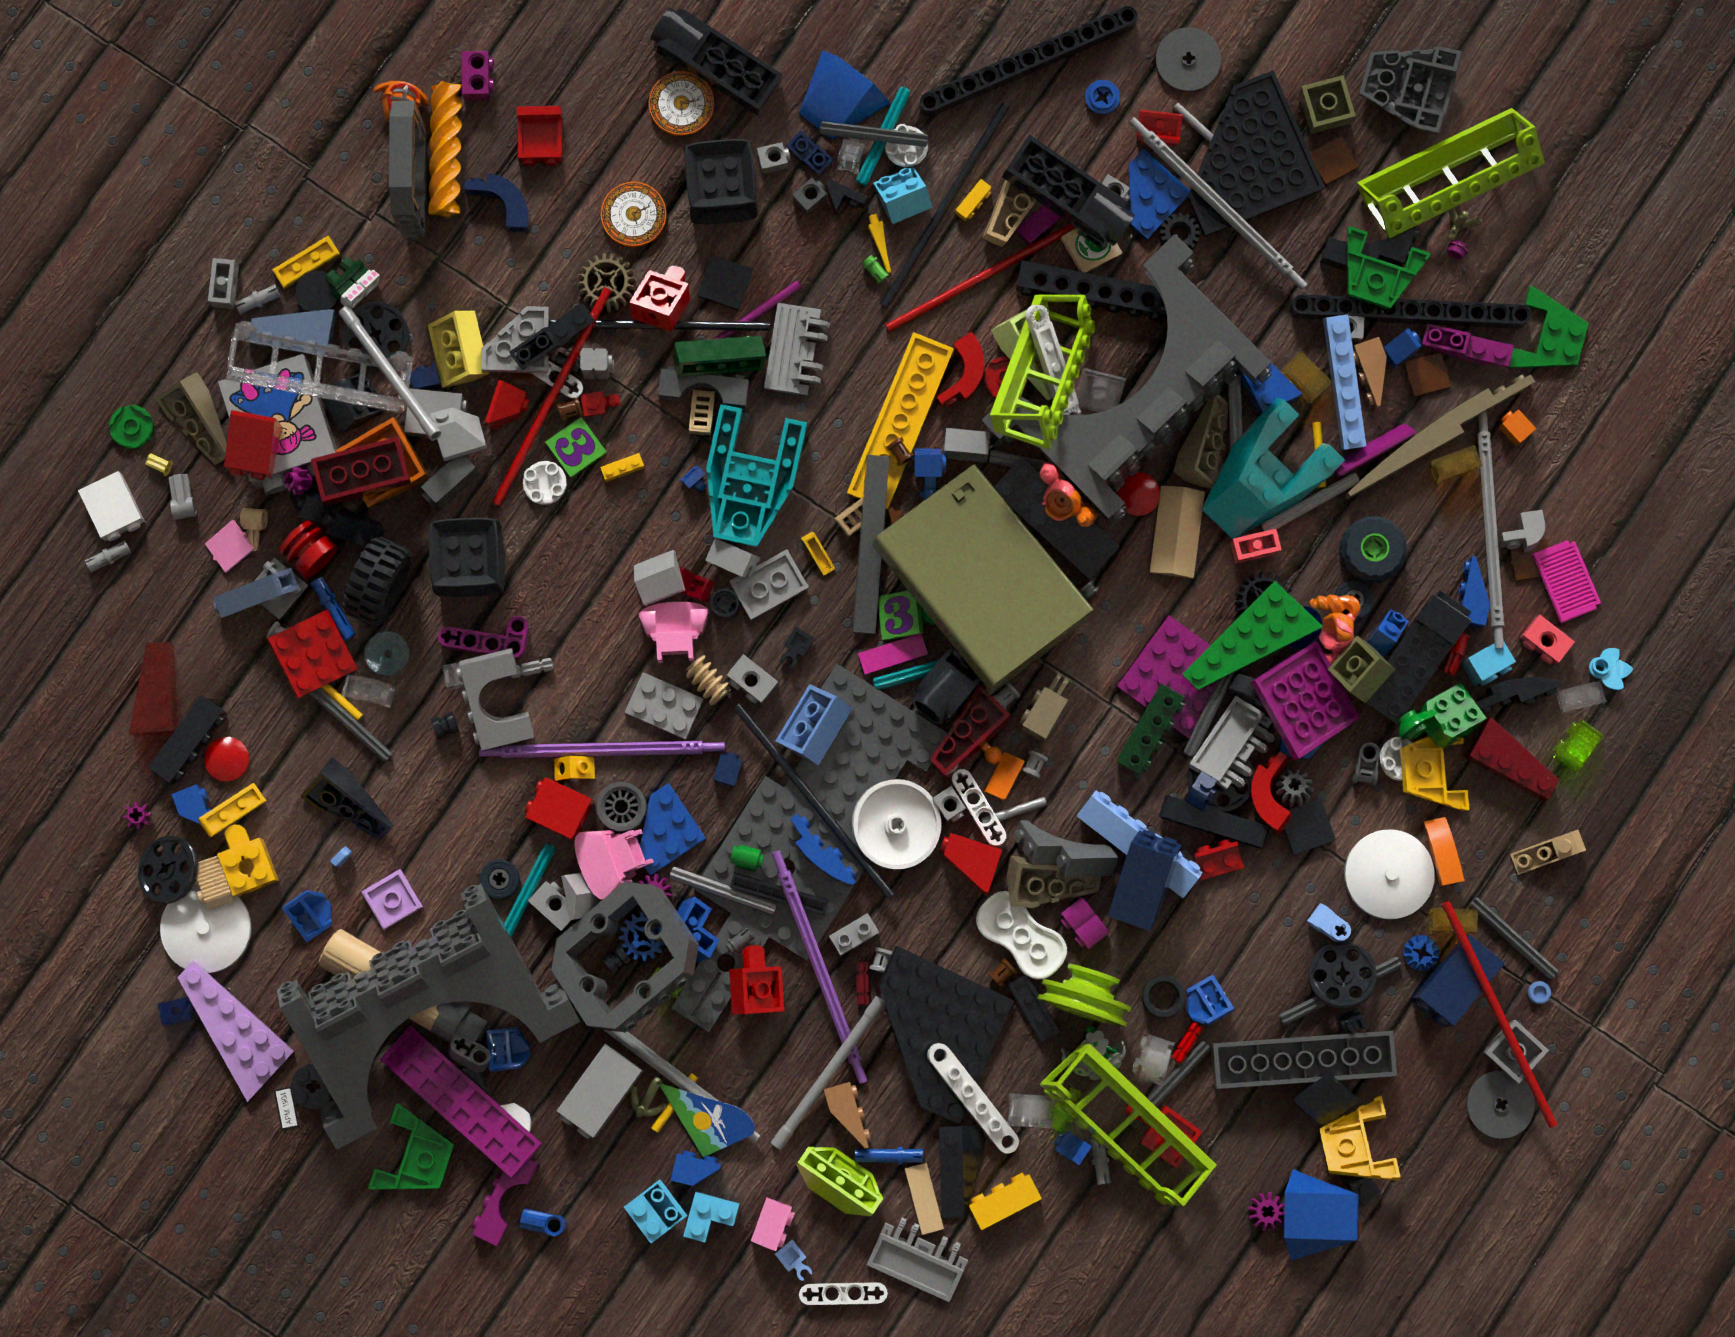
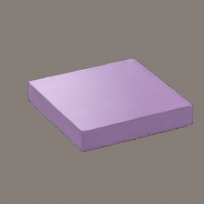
[362,869,423,931]

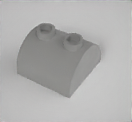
[1484,1020,1549,1084]

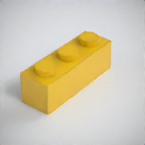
[955,179,992,222]
[600,453,645,482]

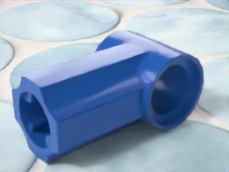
[520,1208,567,1236]

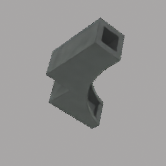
[1014,820,1118,877]

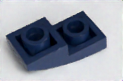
[785,130,834,175]

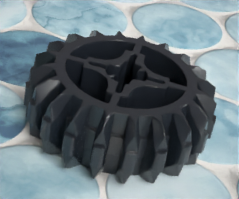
[1234,571,1294,614]

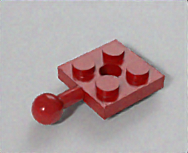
[1126,1105,1202,1169]

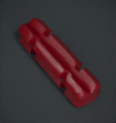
[856,961,870,1006]

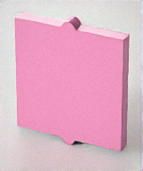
[205,520,255,573]

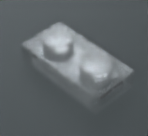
[1556,681,1606,713]

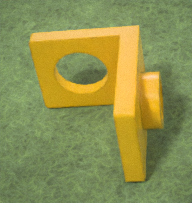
[554,756,595,781]

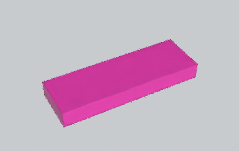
[858,634,928,675]

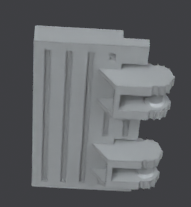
[764,303,830,395]
[1189,696,1275,790]
[867,1217,968,1302]

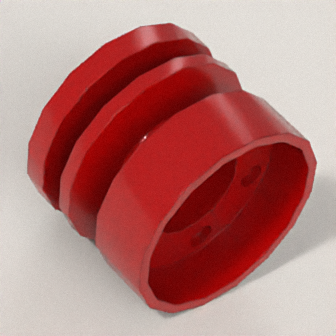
[278,520,339,579]

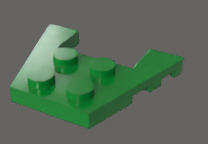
[1347,226,1431,309]
[1509,286,1589,369]
[368,1103,455,1189]

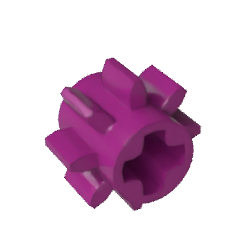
[284,467,312,495]
[123,802,153,830]

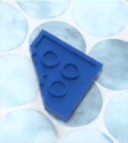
[1128,149,1190,241]
[640,783,706,876]

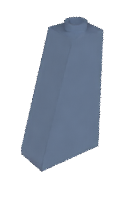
[246,309,337,357]
[213,568,299,618]

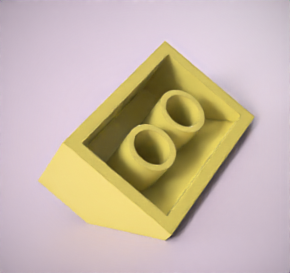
[428,311,490,388]

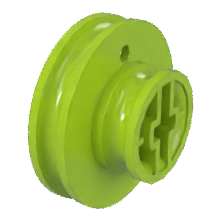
[1037,964,1132,1027]

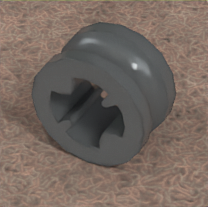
[1079,580,1100,600]

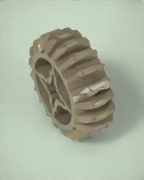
[577,253,636,313]

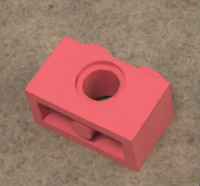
[1230,529,1282,564]
[1520,614,1575,665]

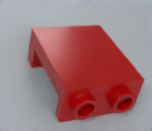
[517,106,563,166]

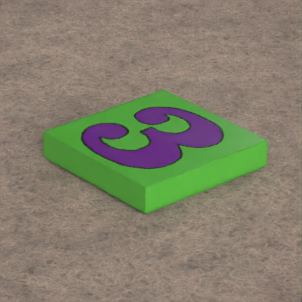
[545,417,607,478]
[878,591,924,640]

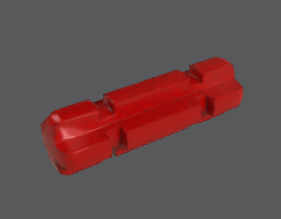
[1171,1022,1203,1064]

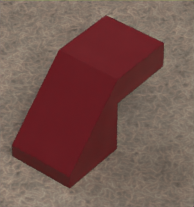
[679,566,715,603]

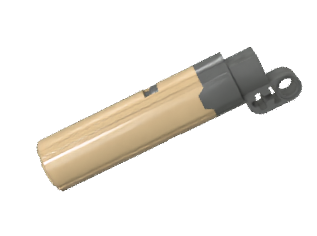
[318,929,490,1073]

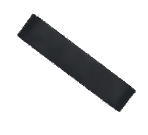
[1159,795,1270,849]

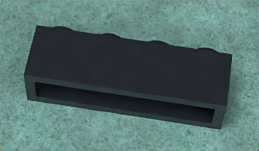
[148,695,227,784]

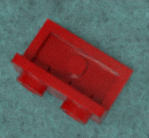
[1136,110,1183,147]

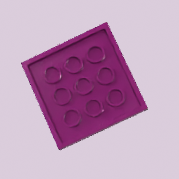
[1117,616,1238,739]
[1250,641,1360,760]

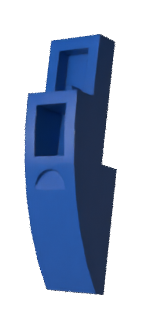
[790,814,857,886]

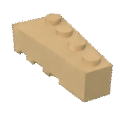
[982,180,1036,247]

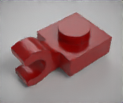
[581,391,621,418]

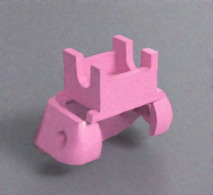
[638,602,710,663]
[574,829,654,899]

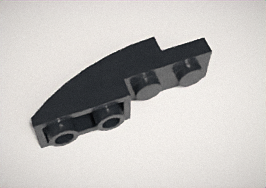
[509,303,595,370]
[1475,677,1562,714]

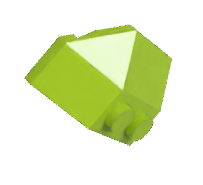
[796,1147,883,1216]

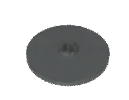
[1156,27,1221,92]
[1466,1071,1535,1139]

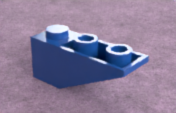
[1458,556,1490,629]

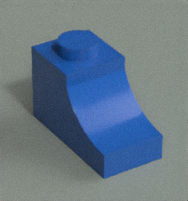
[1053,1131,1092,1165]

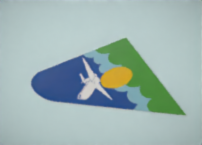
[660,1084,755,1157]

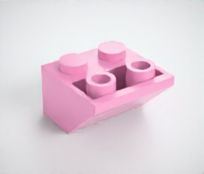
[751,1197,795,1251]

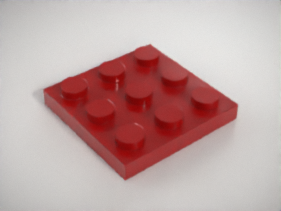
[267,609,358,699]

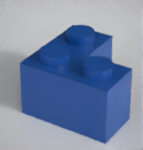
[677,897,719,962]

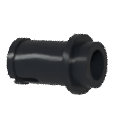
[553,351,581,375]

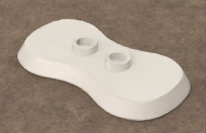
[976,891,1067,980]

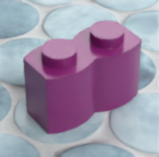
[1060,897,1110,949]

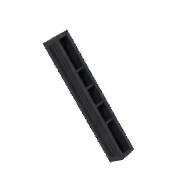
[730,872,829,915]

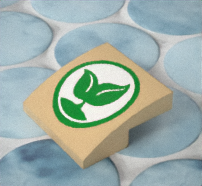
[1061,228,1123,273]

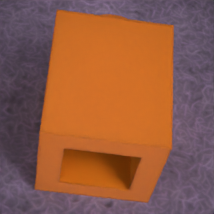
[1498,409,1536,447]

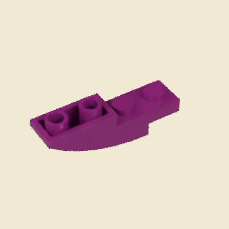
[1422,324,1514,368]

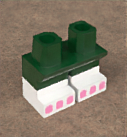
[325,256,380,309]

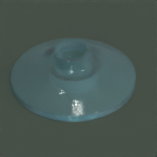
[365,631,409,676]

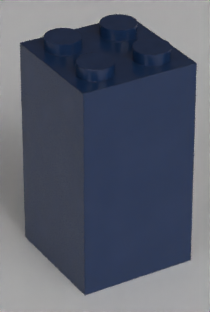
[1108,830,1182,931]
[1412,934,1505,1027]

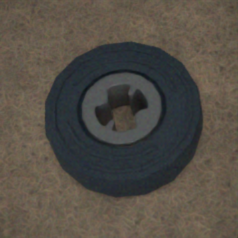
[1334,580,1374,620]
[480,859,520,899]

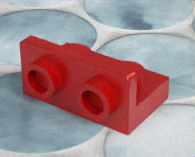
[1193,839,1244,881]

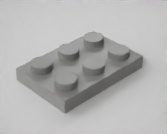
[729,549,809,621]
[625,672,704,740]

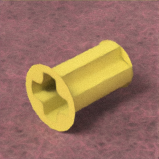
[145,453,173,476]

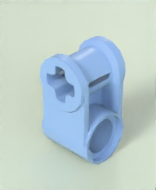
[1307,903,1351,942]

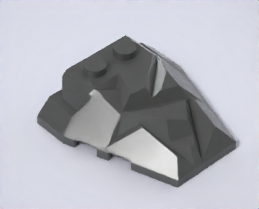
[1359,46,1462,134]

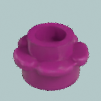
[1447,240,1468,259]

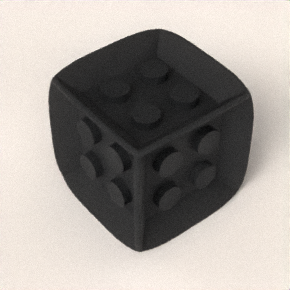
[684,139,758,224]
[429,518,505,597]

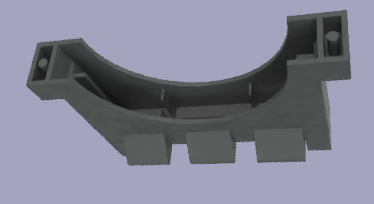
[982,234,1272,524]
[277,884,580,1150]

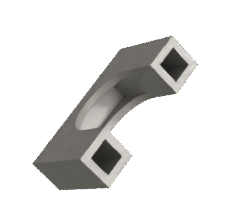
[456,648,534,750]

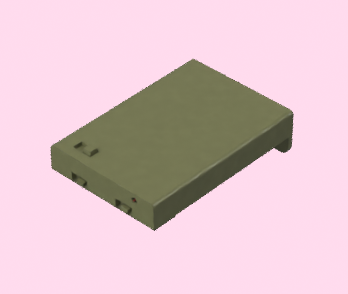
[872,464,1094,695]

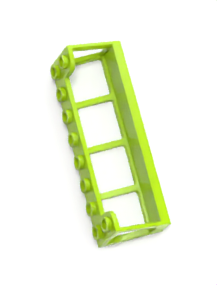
[1357,108,1545,239]
[990,295,1095,449]
[1040,1044,1217,1207]

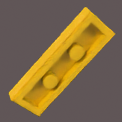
[272,235,341,289]
[198,783,266,838]

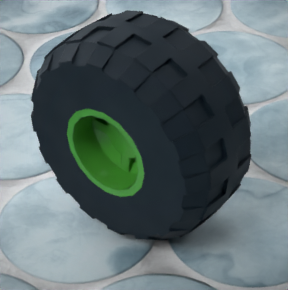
[1339,516,1407,583]

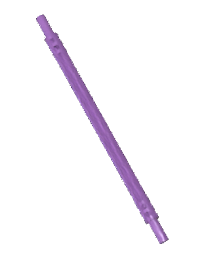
[479,741,725,758]
[771,850,867,1084]

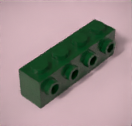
[673,336,766,377]
[1116,682,1186,774]

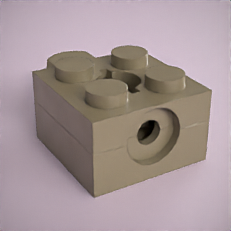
[1019,672,1070,743]

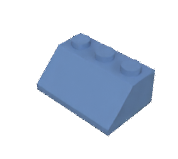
[776,684,853,766]

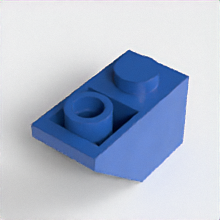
[1384,328,1421,370]
[1367,609,1409,658]
[171,784,212,824]
[671,1150,722,1186]

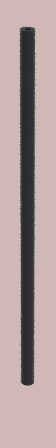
[880,103,1010,309]
[548,319,770,331]
[733,703,895,899]

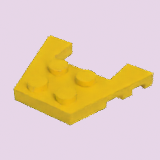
[1400,736,1469,811]
[1320,1096,1401,1181]

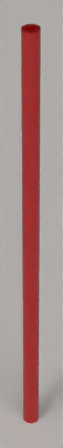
[885,224,1076,332]
[493,287,612,506]
[1441,901,1557,1128]

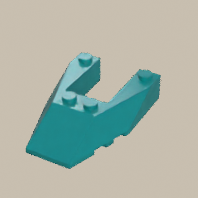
[1202,398,1345,539]
[706,404,807,547]

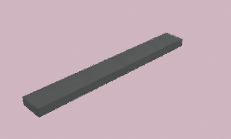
[852,455,889,634]

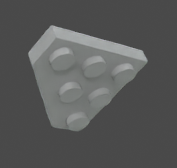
[481,306,548,373]

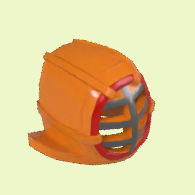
[373,81,429,122]

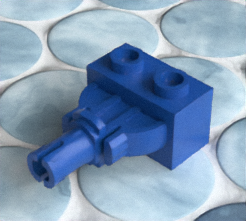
[914,448,946,501]

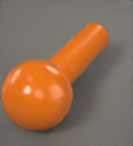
[981,743,1002,764]

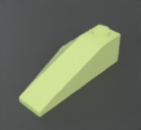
[991,309,1052,400]

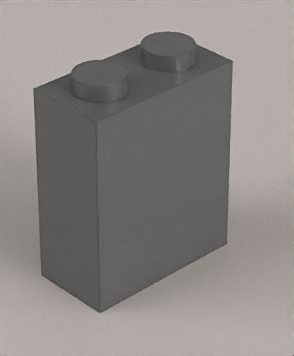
[421,455,480,510]

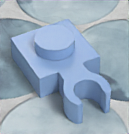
[775,1239,812,1281]

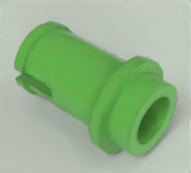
[862,255,889,284]

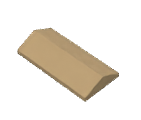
[1150,486,1205,579]

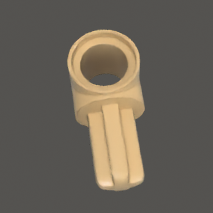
[240,508,268,551]

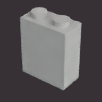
[404,389,467,438]

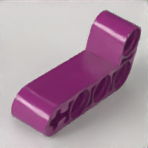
[438,616,529,660]

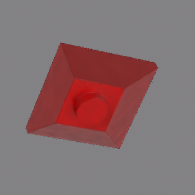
[485,380,530,431]

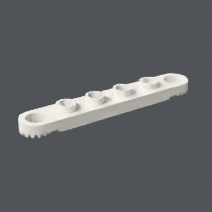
[1026,305,1083,415]
[927,1043,1019,1153]

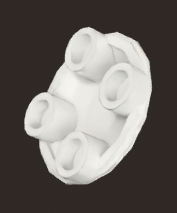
[885,124,928,167]
[523,461,567,505]
[1379,737,1412,781]

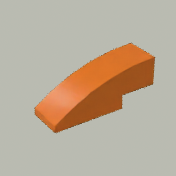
[1423,817,1464,886]

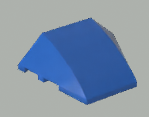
[799,50,890,140]
[1284,1169,1359,1261]

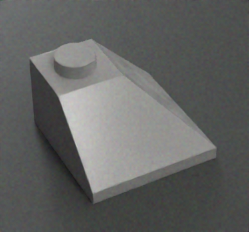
[430,407,487,461]

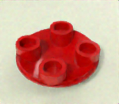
[1116,472,1160,516]
[204,737,249,781]

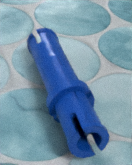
[310,577,356,641]
[855,1147,923,1165]

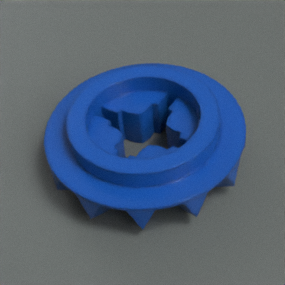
[1085,80,1120,115]
[1403,935,1440,971]

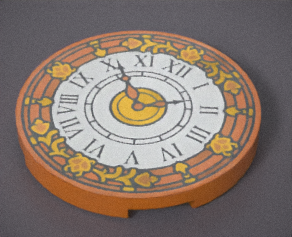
[649,71,714,136]
[601,182,667,248]

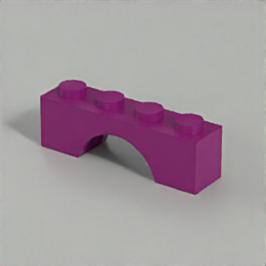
[471,1159,539,1246]

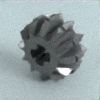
[1276,769,1314,808]

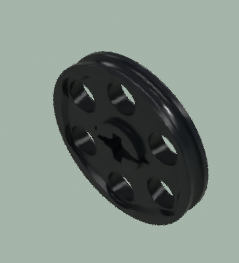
[342,301,409,368]
[1187,758,1254,812]
[138,836,199,904]
[1309,942,1377,1009]

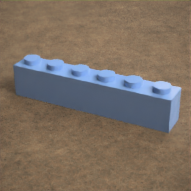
[1323,314,1366,450]
[1077,790,1203,898]

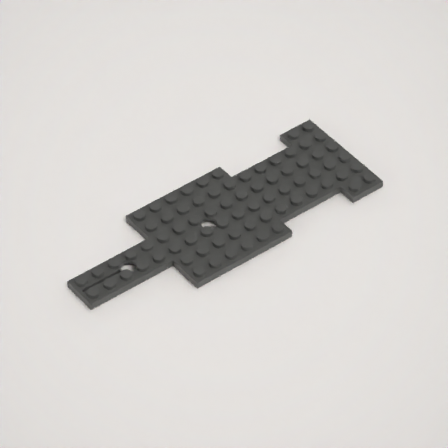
[671,664,948,1032]

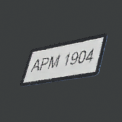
[274,1087,299,1130]

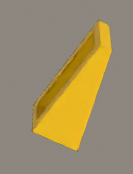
[800,532,835,576]

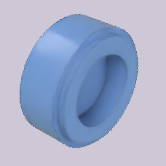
[1527,981,1551,1004]

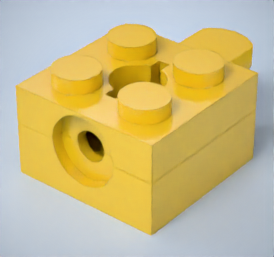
[217,824,279,897]

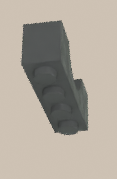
[658,366,749,410]

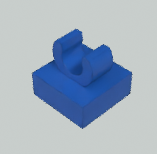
[680,466,707,492]

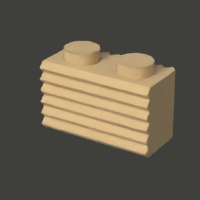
[194,856,234,910]

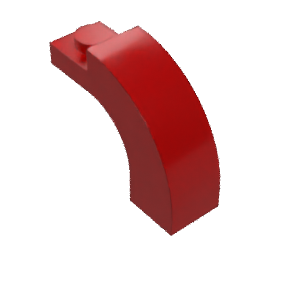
[936,331,984,408]
[1251,752,1292,834]

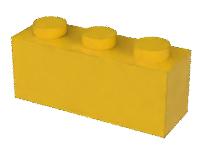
[968,1172,1042,1230]

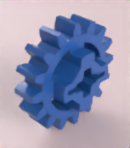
[619,912,666,961]

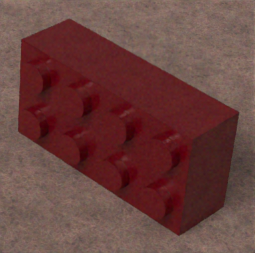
[311,437,411,506]

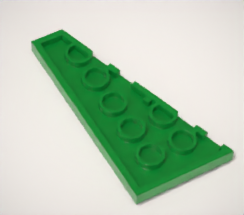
[1182,581,1323,691]

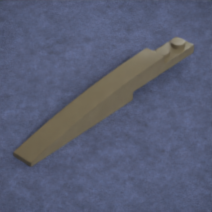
[1345,374,1535,500]

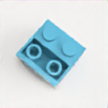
[873,167,933,224]
[624,1179,687,1243]

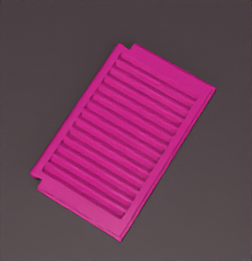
[1532,540,1601,623]

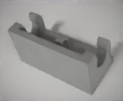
[944,428,990,463]
[706,538,760,578]

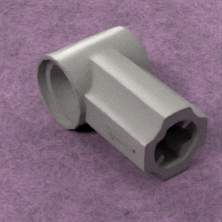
[169,474,197,520]

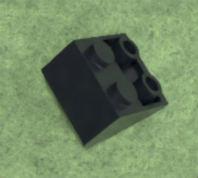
[320,373,387,433]

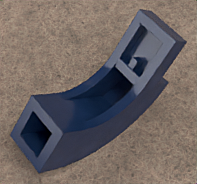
[464,173,530,233]

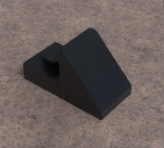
[826,178,867,215]
[1339,1175,1381,1206]

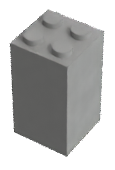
[557,1044,644,1139]

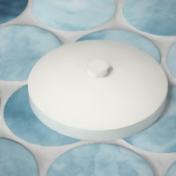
[852,779,941,869]
[1344,830,1435,919]
[160,884,251,973]

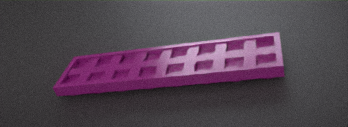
[380,1026,543,1179]

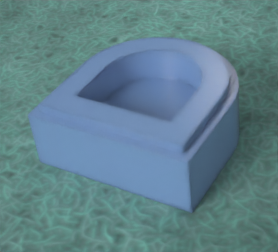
[330,846,352,869]

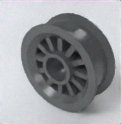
[597,782,647,832]

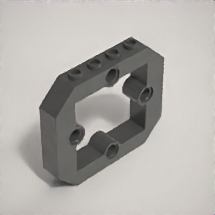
[389,101,427,240]
[551,882,699,1033]

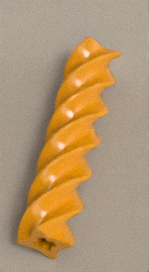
[428,81,462,218]

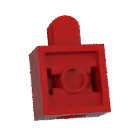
[629,266,690,332]
[729,945,784,1015]

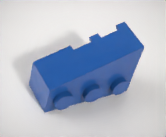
[1237,363,1302,416]

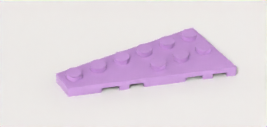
[178,961,294,1102]

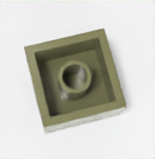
[1298,75,1356,134]
[1328,636,1395,703]

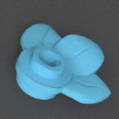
[1589,648,1633,690]

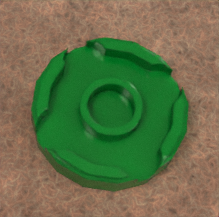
[109,405,154,449]

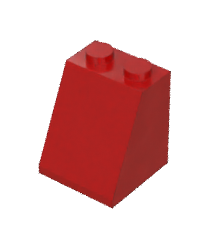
[224,410,282,481]
[524,777,595,843]
[940,833,1002,895]

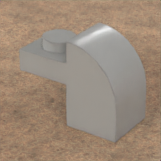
[1499,510,1545,553]

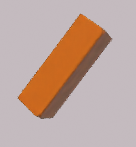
[984,752,1025,801]

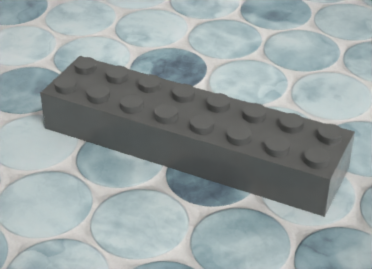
[1210,1031,1397,1089]

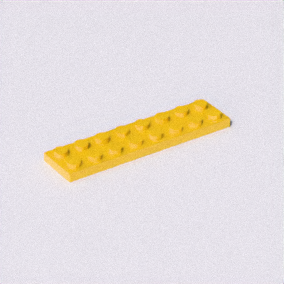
[847,332,954,510]

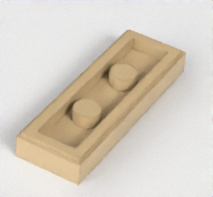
[904,1163,944,1235]

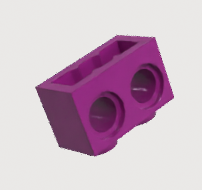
[462,51,494,100]

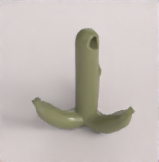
[1448,208,1482,240]
[630,1077,667,1118]

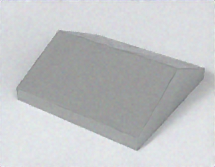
[634,550,685,606]
[561,873,603,920]

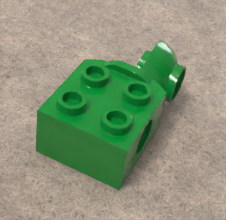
[1397,683,1487,748]

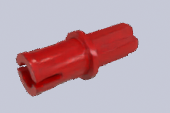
[1443,633,1470,676]

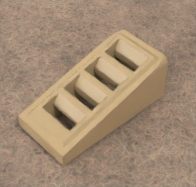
[689,390,715,436]
[834,497,863,536]

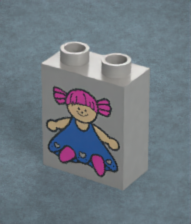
[218,354,337,495]

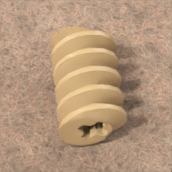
[685,655,732,705]

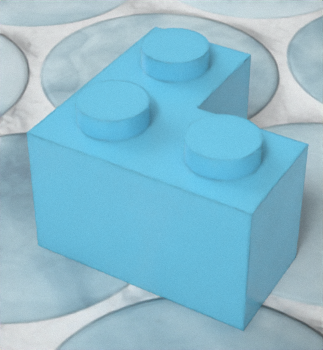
[1461,642,1516,687]
[683,1191,740,1242]

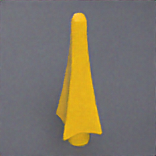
[868,214,891,273]

